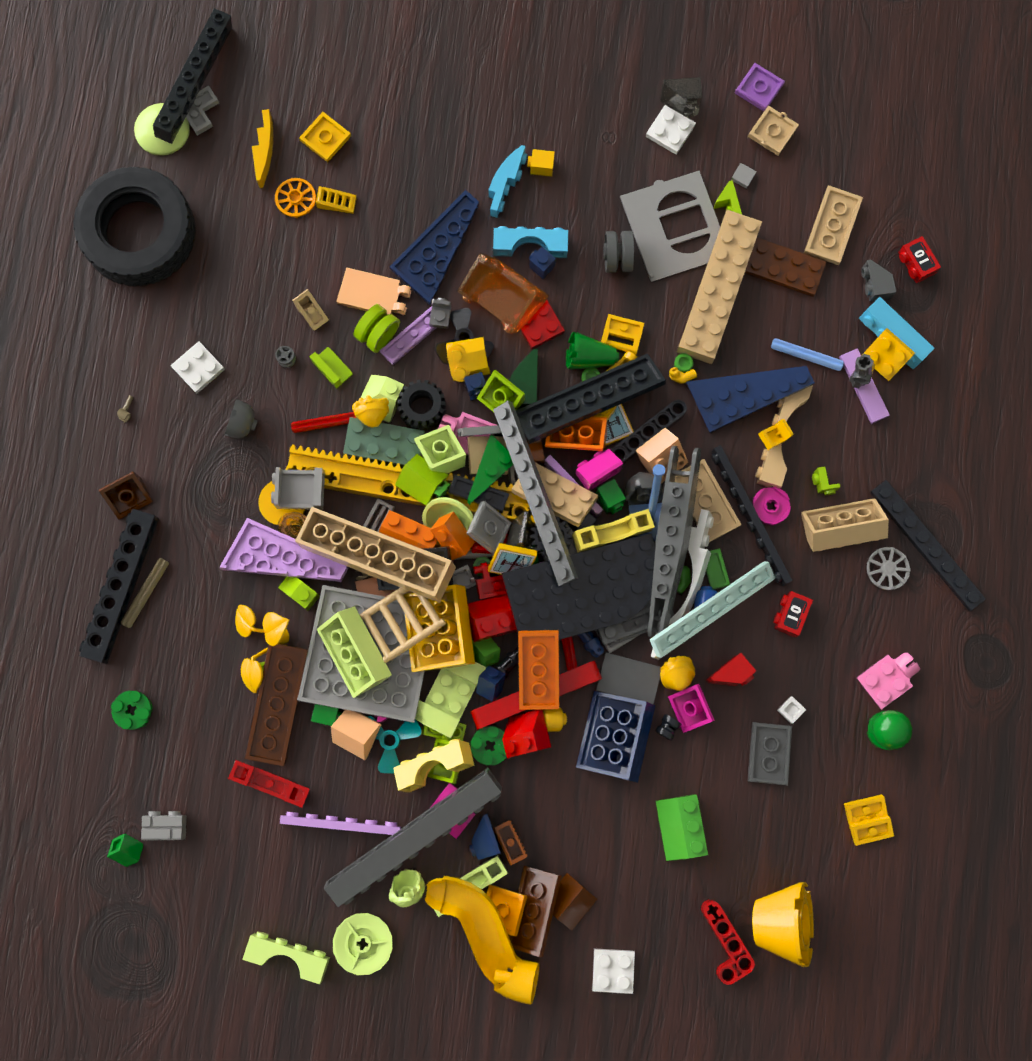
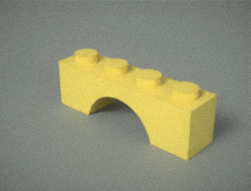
[572,509,655,553]
[394,739,474,793]

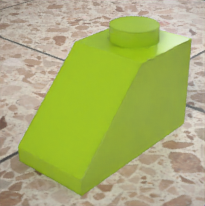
[278,577,320,611]

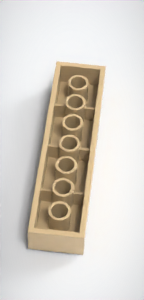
[677,210,762,364]
[295,507,456,603]

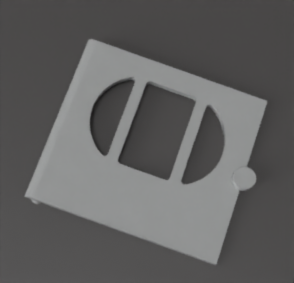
[620,171,720,282]

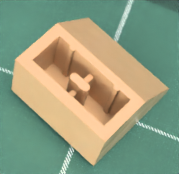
[636,428,688,484]

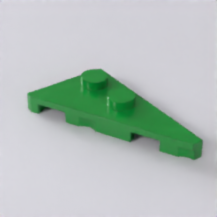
[467,434,514,505]

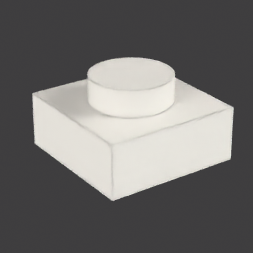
[777,696,806,724]

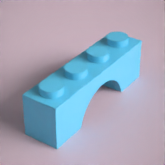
[493,226,568,258]

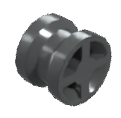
[275,346,296,368]

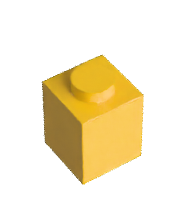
[527,149,555,176]

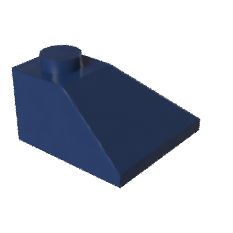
[469,813,501,860]

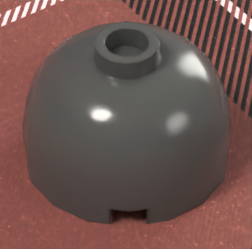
[224,399,258,439]
[624,472,663,505]

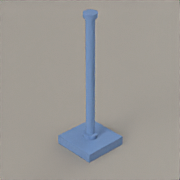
[628,464,665,541]

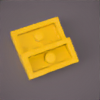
[844,794,894,846]

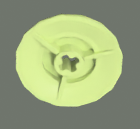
[333,913,393,975]

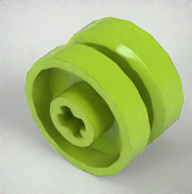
[353,304,400,353]

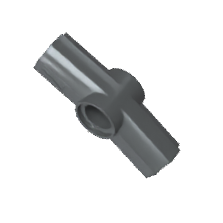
[849,354,875,389]

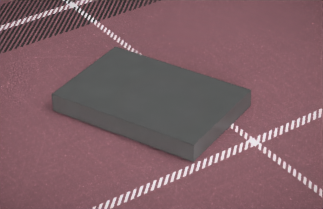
[596,653,661,704]
[748,722,792,786]

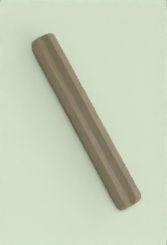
[121,558,169,628]

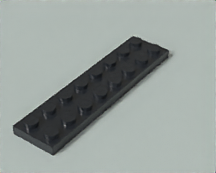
[516,353,666,444]

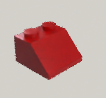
[706,653,756,686]
[502,709,551,758]

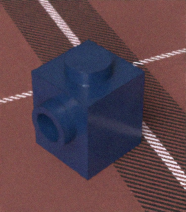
[529,247,556,279]
[476,666,506,702]

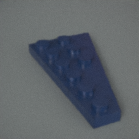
[390,190,479,305]
[686,366,815,433]

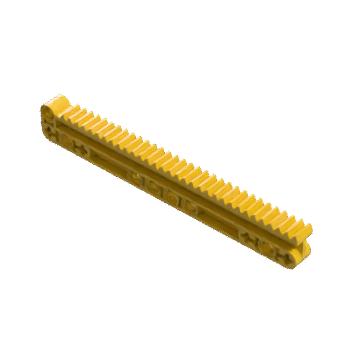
[285,445,535,526]

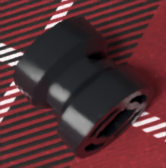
[655,714,681,741]

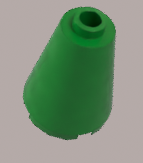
[566,332,619,370]

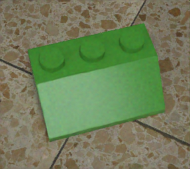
[655,794,708,861]

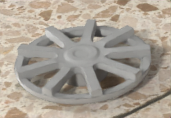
[867,547,911,590]

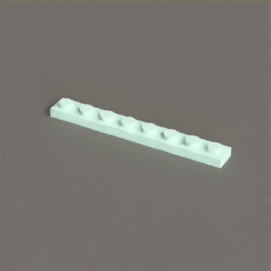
[650,561,775,658]

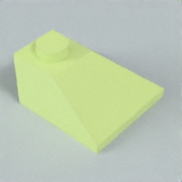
[361,375,405,423]
[414,425,466,473]

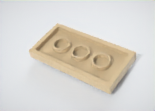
[804,185,863,265]
[675,459,741,542]
[512,463,598,527]

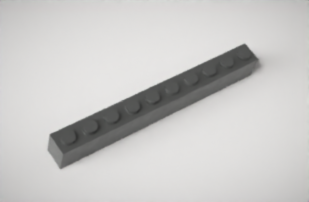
[324,768,502,907]

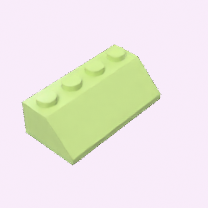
[317,606,392,698]

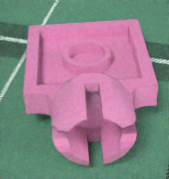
[438,412,496,455]
[857,653,920,710]

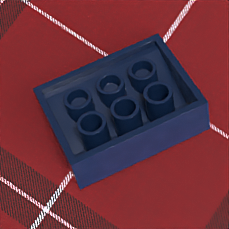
[576,691,655,783]

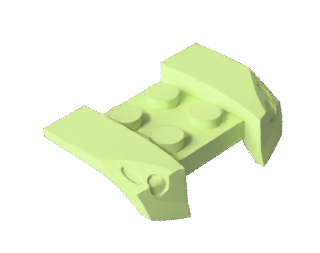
[415,662,486,738]

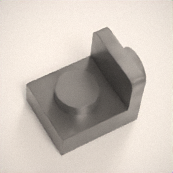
[429,298,451,329]

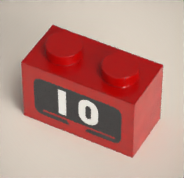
[898,236,941,284]
[773,591,813,638]

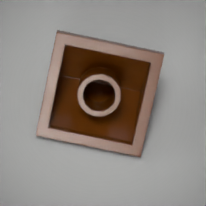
[99,472,153,520]
[553,873,598,930]

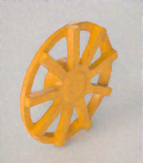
[275,178,316,218]

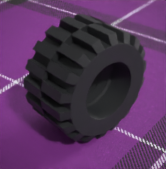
[397,379,446,431]

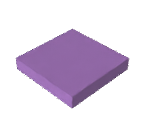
[735,63,785,111]

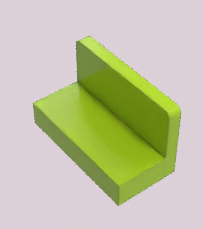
[309,347,353,389]

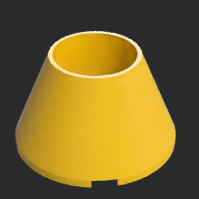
[752,882,814,967]

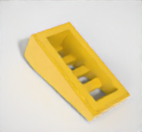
[316,186,357,214]

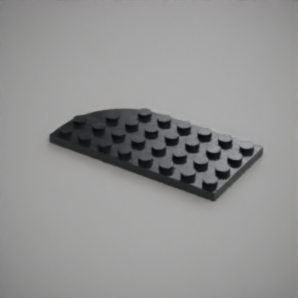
[502,533,655,640]

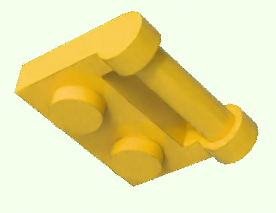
[601,314,644,355]

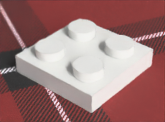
[646,105,696,155]
[171,341,225,394]
[592,948,635,994]

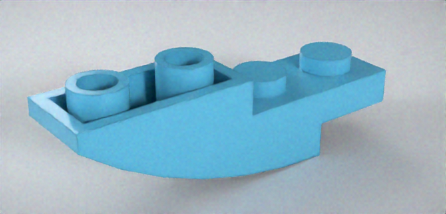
[488,145,528,218]

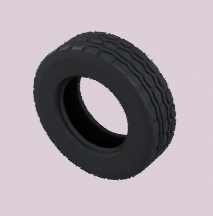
[73,167,196,286]

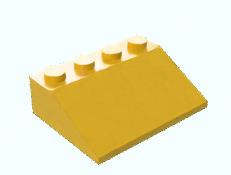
[404,584,475,672]

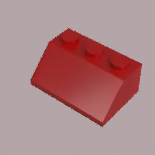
[468,594,517,642]

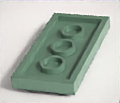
[343,417,425,466]

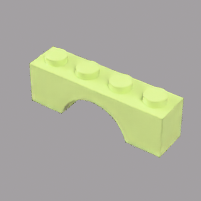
[434,855,508,917]
[242,931,330,984]

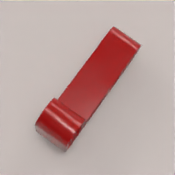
[701,899,755,985]

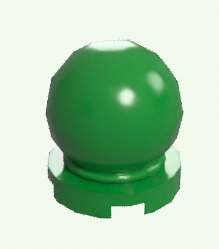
[867,710,913,750]

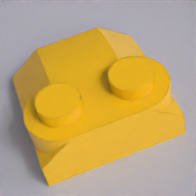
[446,337,491,382]

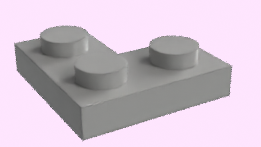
[186,86,219,136]

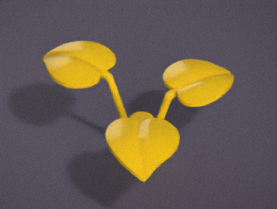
[235,605,289,693]

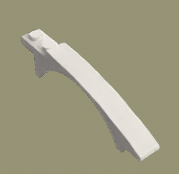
[651,509,714,660]

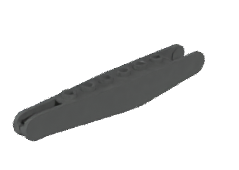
[648,446,701,638]

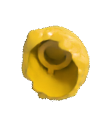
[352,395,389,427]
[660,656,695,691]

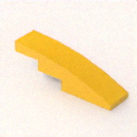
[252,109,273,188]

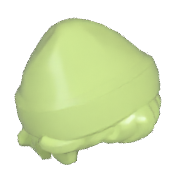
[389,869,425,908]

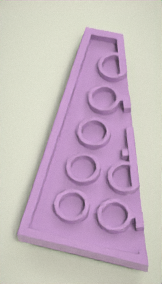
[219,518,349,582]

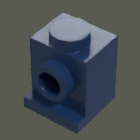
[464,372,486,401]

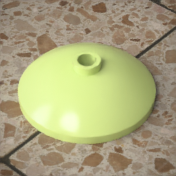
[134,103,190,156]
[422,497,474,540]

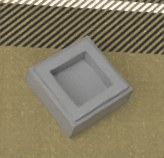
[731,163,757,189]

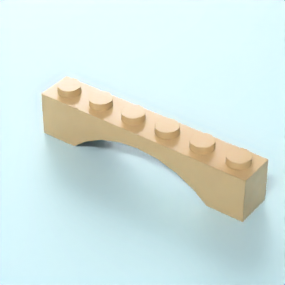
[755,385,813,488]

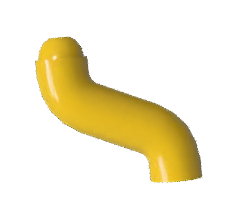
[425,876,539,1005]

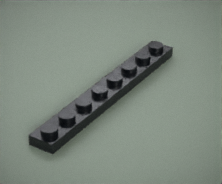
[711,445,793,586]
[870,480,986,611]

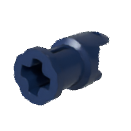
[578,631,604,658]

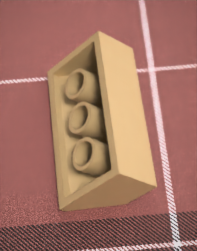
[801,498,889,552]

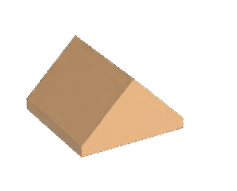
[331,710,381,760]

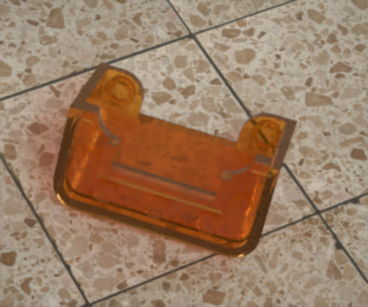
[457,253,549,334]

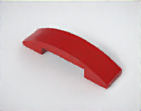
[228,760,310,808]

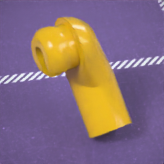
[669,367,697,384]

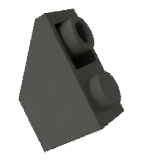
[861,260,896,301]

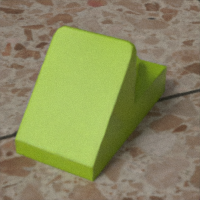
[713,180,742,214]

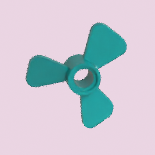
[368,716,422,773]

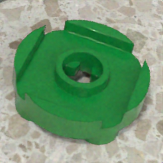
[111,691,153,730]
[471,726,506,765]

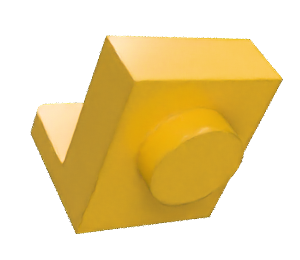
[758,419,794,450]

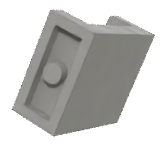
[271,467,325,510]

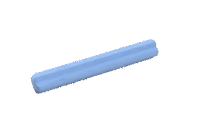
[771,338,844,371]

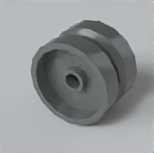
[603,231,634,273]

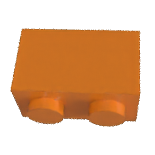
[430,512,475,560]

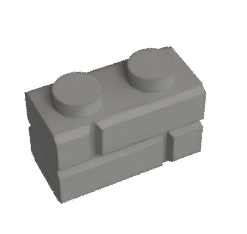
[141,811,187,840]

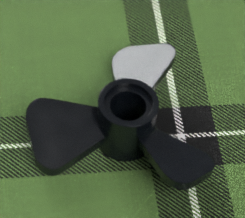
[435,308,494,364]

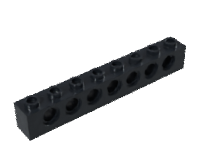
[153,8,232,144]
[79,509,159,664]

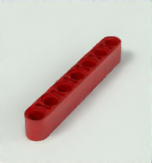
[470,661,602,730]

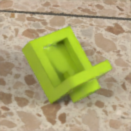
[812,467,840,495]

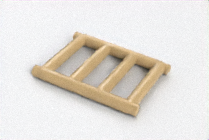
[360,587,446,663]

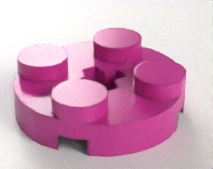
[752,487,791,526]

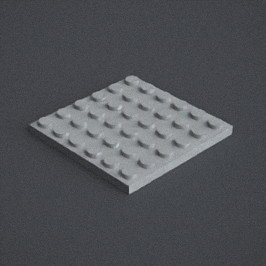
[297,585,425,723]

